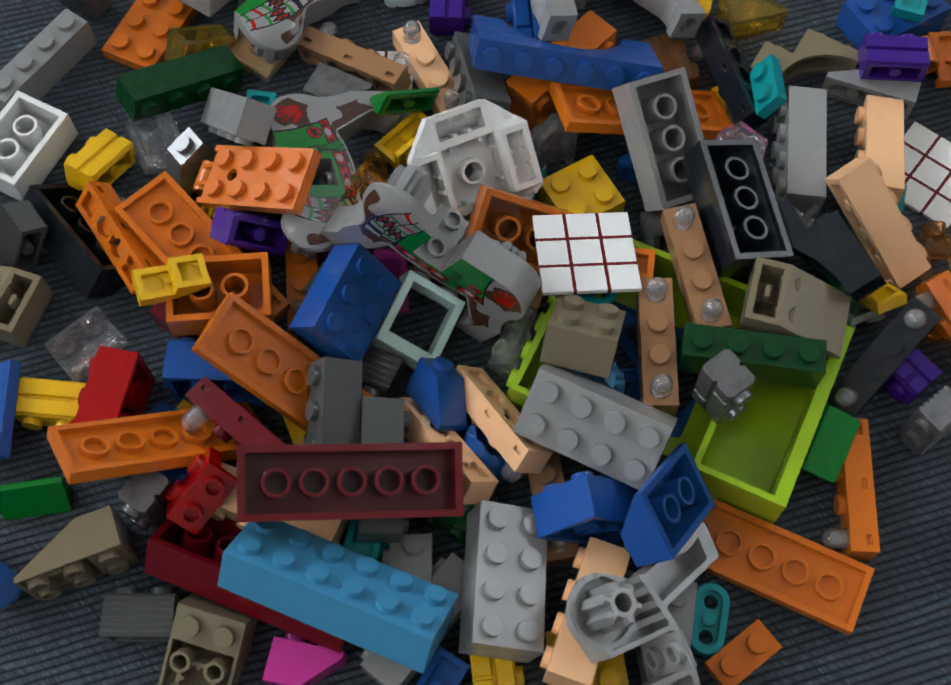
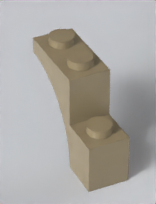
[750,28,859,83]

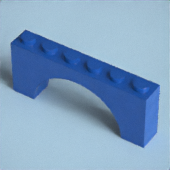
[468,14,663,90]

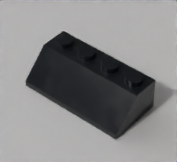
[682,139,794,277]
[23,183,126,299]

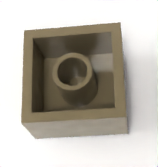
[540,295,626,379]

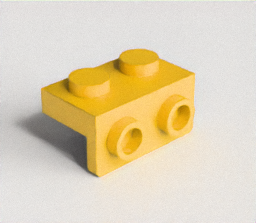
[374,112,428,168]

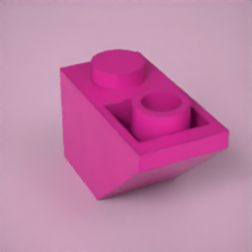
[262,633,348,685]

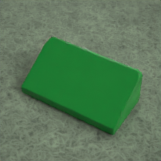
[370,87,440,115]
[801,404,860,483]
[0,476,72,521]

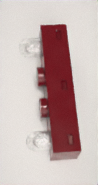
[181,376,286,453]

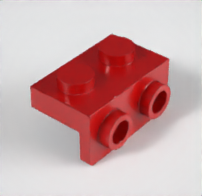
[165,446,237,535]

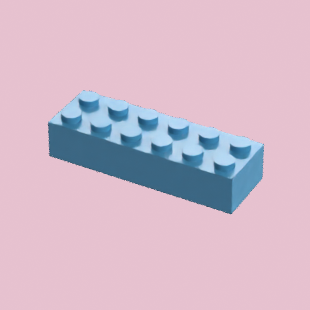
[217,521,458,674]

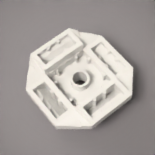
[407,99,543,242]

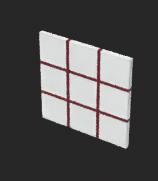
[904,121,951,230]
[532,212,642,296]

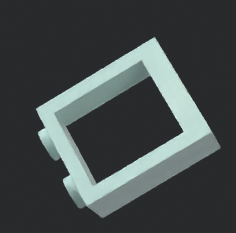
[371,270,466,370]

